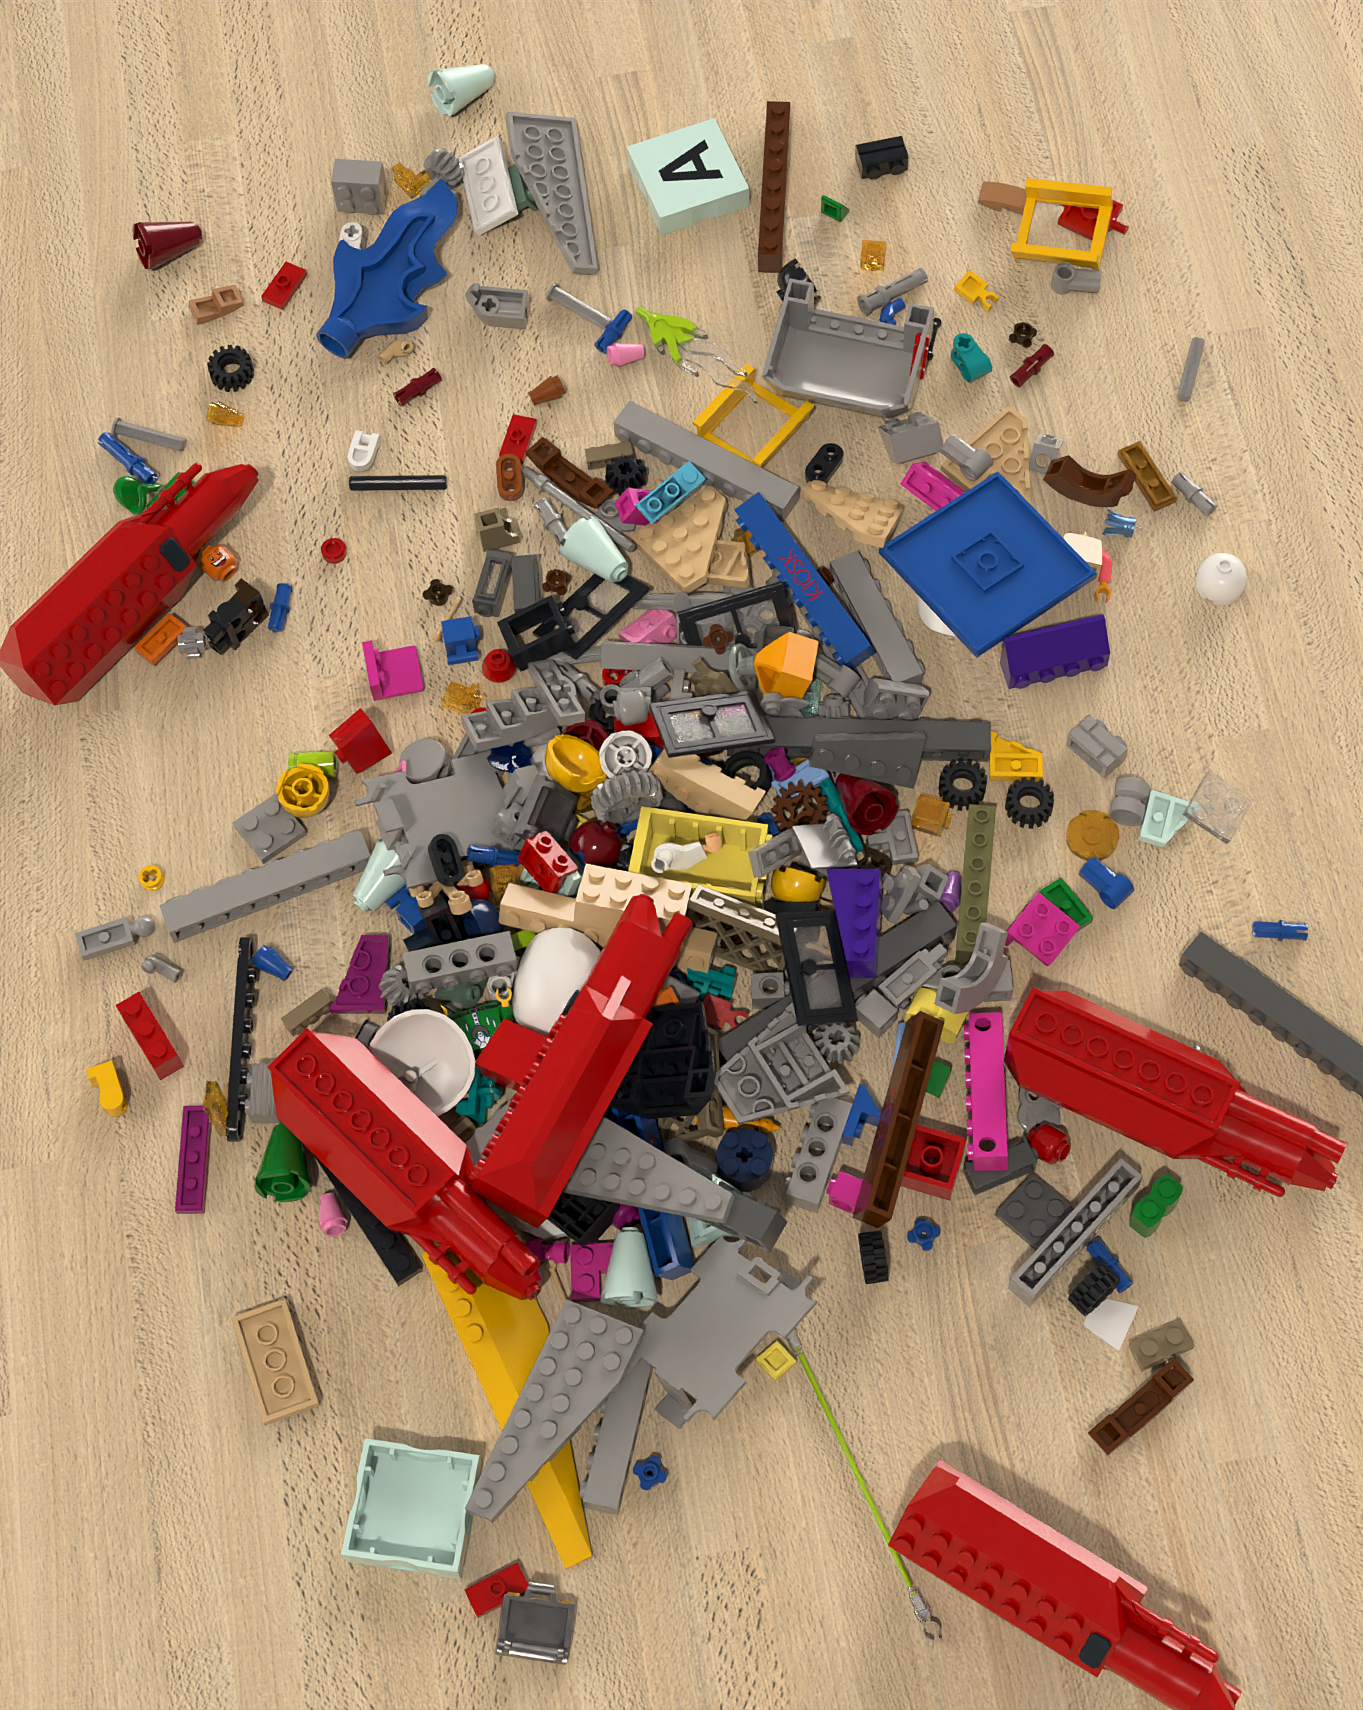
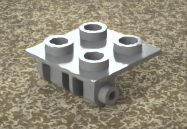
[792,814,858,869]

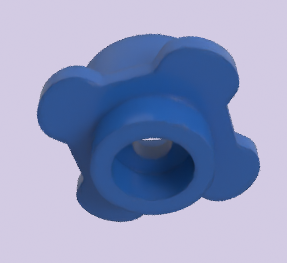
[907,1218,940,1251]
[633,1456,667,1491]

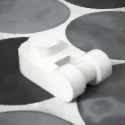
[347,430,381,471]

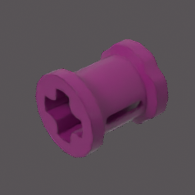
[763,747,796,782]

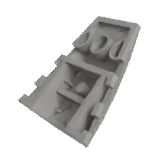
[714,1002,850,1125]

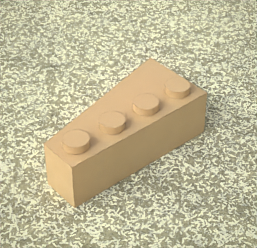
[648,748,766,821]

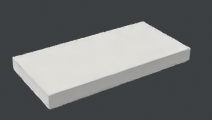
[459,136,518,236]

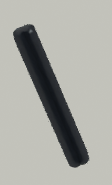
[349,475,447,491]

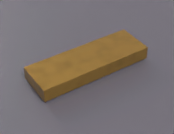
[1118,441,1177,512]

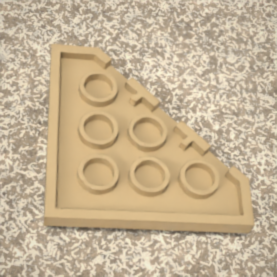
[940,405,1032,506]
[802,480,905,548]
[630,486,728,594]

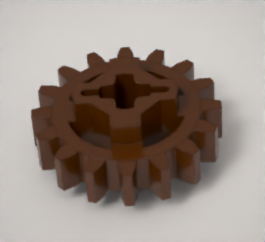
[771,781,829,832]

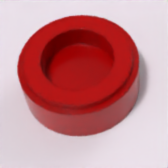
[321,538,347,564]

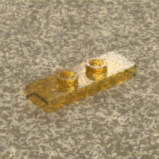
[203,1081,228,1136]

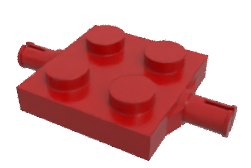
[1058,199,1129,240]

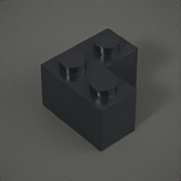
[403,895,463,970]

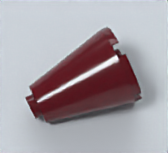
[132,221,202,270]
[835,773,898,836]

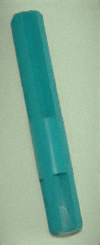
[818,770,864,854]

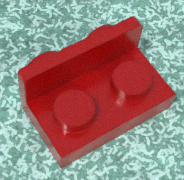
[518,831,578,894]

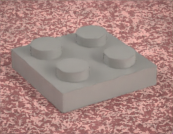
[233,794,307,864]

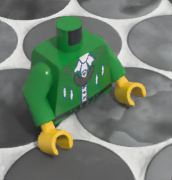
[431,986,515,1060]

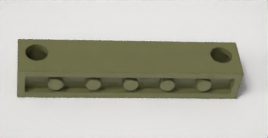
[955,804,996,964]

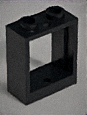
[497,595,576,672]

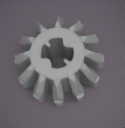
[423,148,464,189]
[378,964,424,1006]
[814,1023,860,1067]

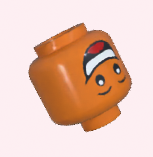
[199,544,237,582]

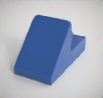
[842,1084,881,1146]

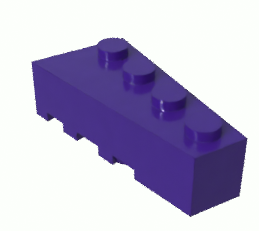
[826,869,883,978]

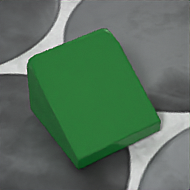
[821,195,849,222]
[926,1060,952,1098]

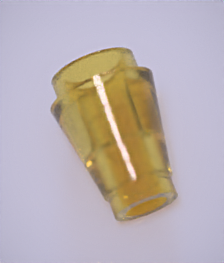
[206,401,245,428]

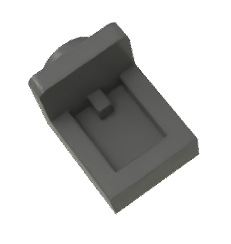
[753,624,794,653]

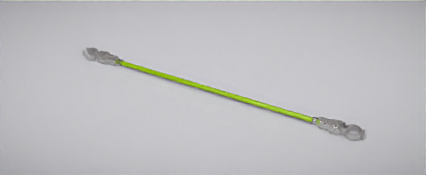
[785,1328,942,1641]

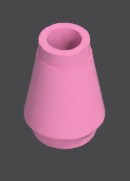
[607,343,644,367]
[319,1193,348,1237]

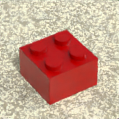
[901,1124,967,1201]

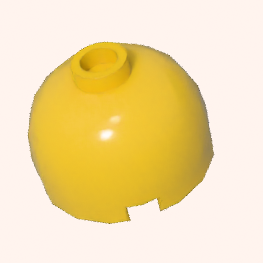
[276,764,330,818]
[771,867,826,903]

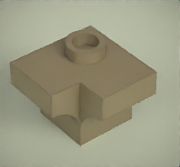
[474,507,520,552]

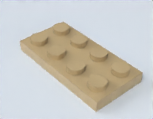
[231,1298,320,1426]

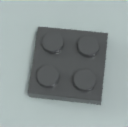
[995,1173,1075,1250]

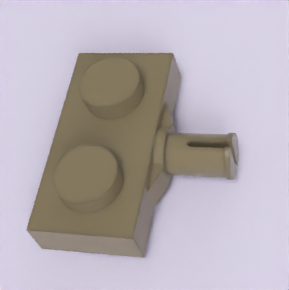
[689,658,738,696]
[1129,1320,1194,1371]

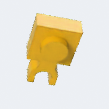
[953,269,999,312]

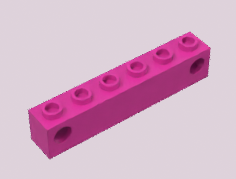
[900,462,965,511]
[964,1012,1008,1171]

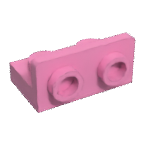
[618,610,677,644]

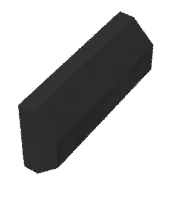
[547,1192,619,1247]

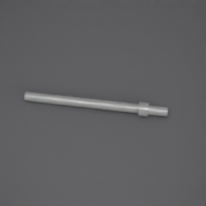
[522,466,635,552]

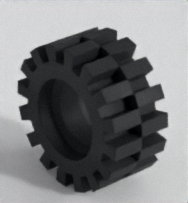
[207,345,254,392]
[938,759,987,811]
[1005,777,1054,829]
[858,1230,889,1284]
[1068,1263,1120,1316]

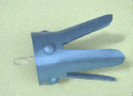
[1102,509,1142,538]

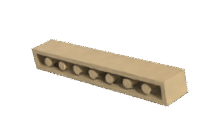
[499,883,718,973]

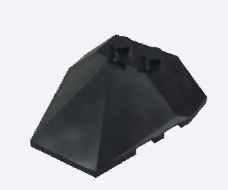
[609,1002,716,1119]

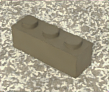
[585,441,633,470]
[281,989,332,1037]

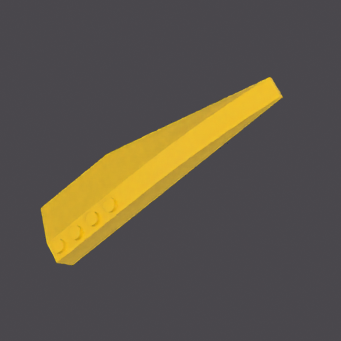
[421,1246,592,1570]

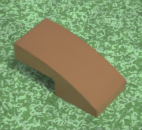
[978,181,1027,215]
[188,285,244,324]

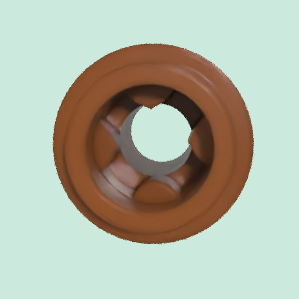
[528,375,566,406]

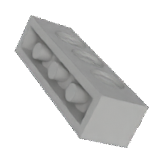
[402,931,517,994]
[782,1098,852,1213]

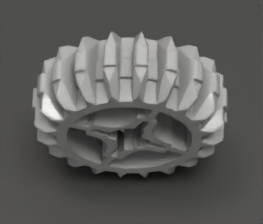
[591,770,663,825]

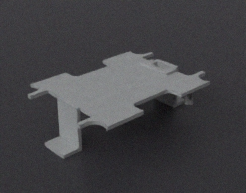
[354,750,539,889]
[626,1235,818,1429]

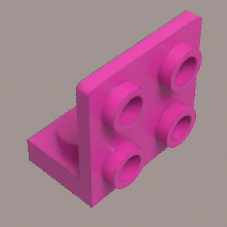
[362,640,424,701]
[1005,892,1080,966]

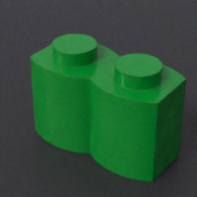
[1129,1174,1183,1238]

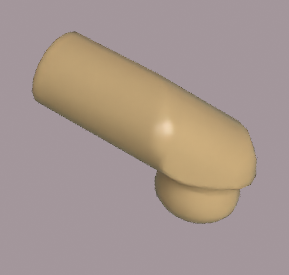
[377,340,413,364]

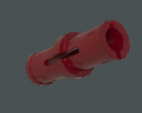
[1010,344,1054,388]
[393,368,442,407]

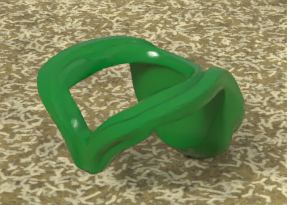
[113,476,161,515]

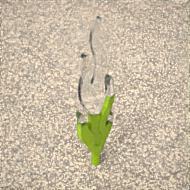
[635,306,758,404]

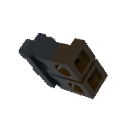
[203,578,269,655]

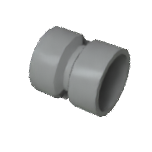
[1109,777,1150,826]

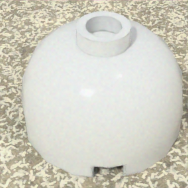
[1195,553,1247,605]
[599,731,652,778]

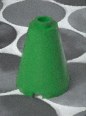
[254,1122,311,1202]

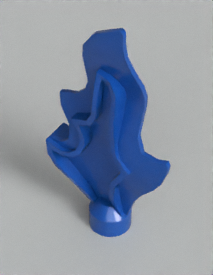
[316,179,457,358]

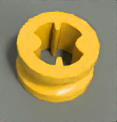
[138,865,165,891]

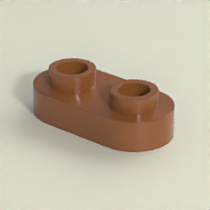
[496,454,523,501]

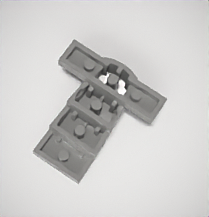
[461,659,585,752]

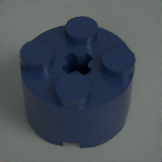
[716,1128,773,1192]

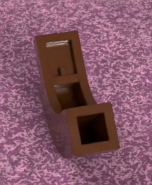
[1043,455,1137,507]

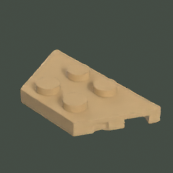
[660,540,750,588]

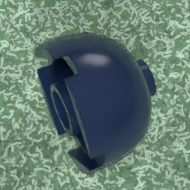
[454,898,503,940]

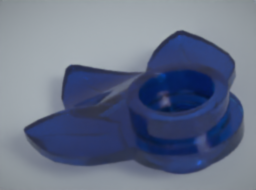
[487,740,532,775]

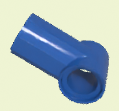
[1079,857,1135,909]

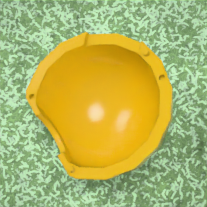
[544,734,608,793]

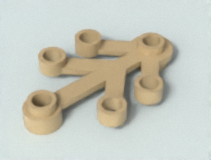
[409,860,484,915]

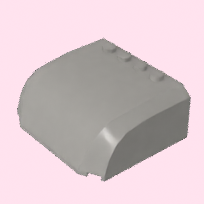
[762,278,934,418]

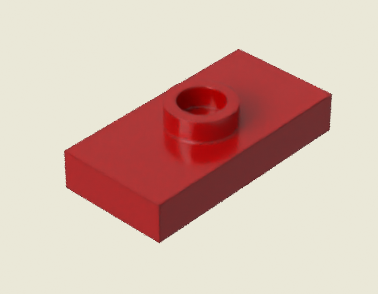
[261,261,307,310]
[499,414,537,464]
[465,1562,528,1618]

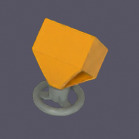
[728,632,819,699]

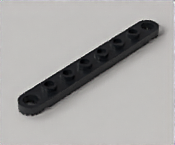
[226,937,257,1142]

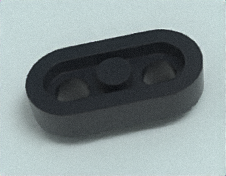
[805,443,843,484]
[428,834,464,887]

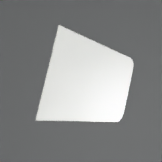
[1084,1299,1139,1351]

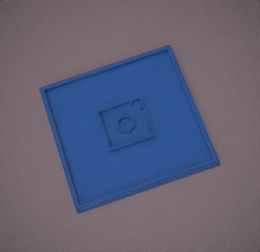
[879,471,1097,658]

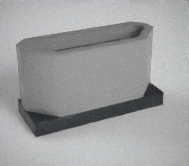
[355,1019,379,1048]

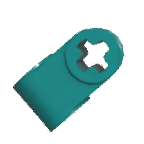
[951,333,992,383]

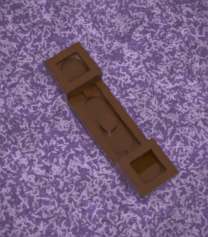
[526,437,614,509]
[1088,1358,1194,1456]

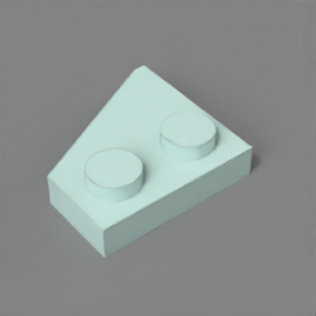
[1137,790,1200,848]

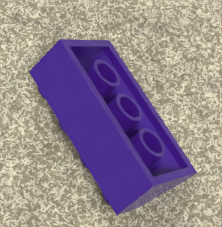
[1000,614,1110,689]

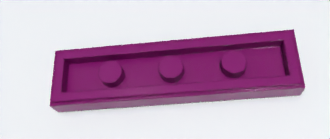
[175,1105,212,1214]

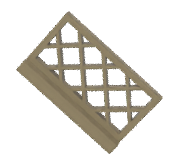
[687,885,798,973]
[658,1027,724,1148]

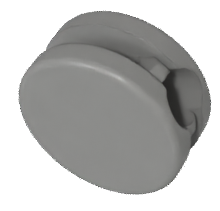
[399,738,451,784]

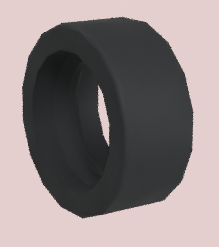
[721,751,772,795]

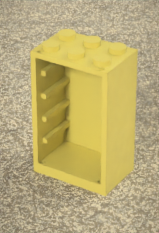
[628,806,773,909]

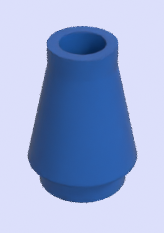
[252,945,293,981]

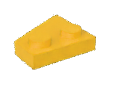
[989,731,1043,782]

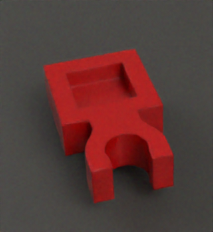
[703,993,749,1029]

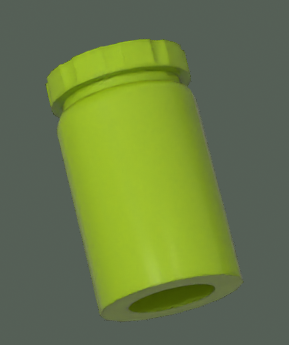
[288,751,337,778]

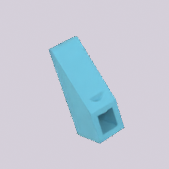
[635,461,706,524]

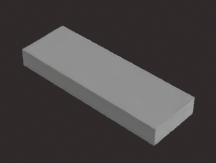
[748,829,802,878]

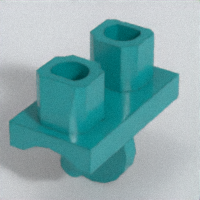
[686,963,736,1001]
[456,1067,502,1124]

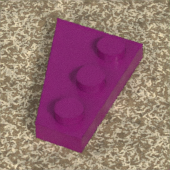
[329,935,390,1014]

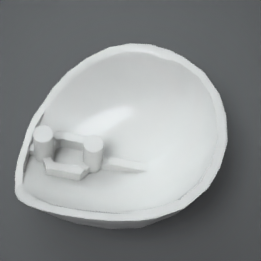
[511,928,601,1039]
[368,1009,475,1117]

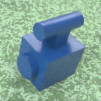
[441,616,481,666]
[385,885,427,935]

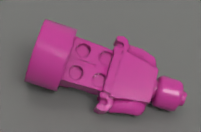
[526,1238,569,1265]

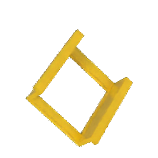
[1010,178,1113,271]
[693,364,814,468]

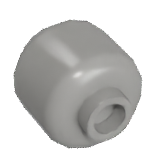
[613,689,651,726]

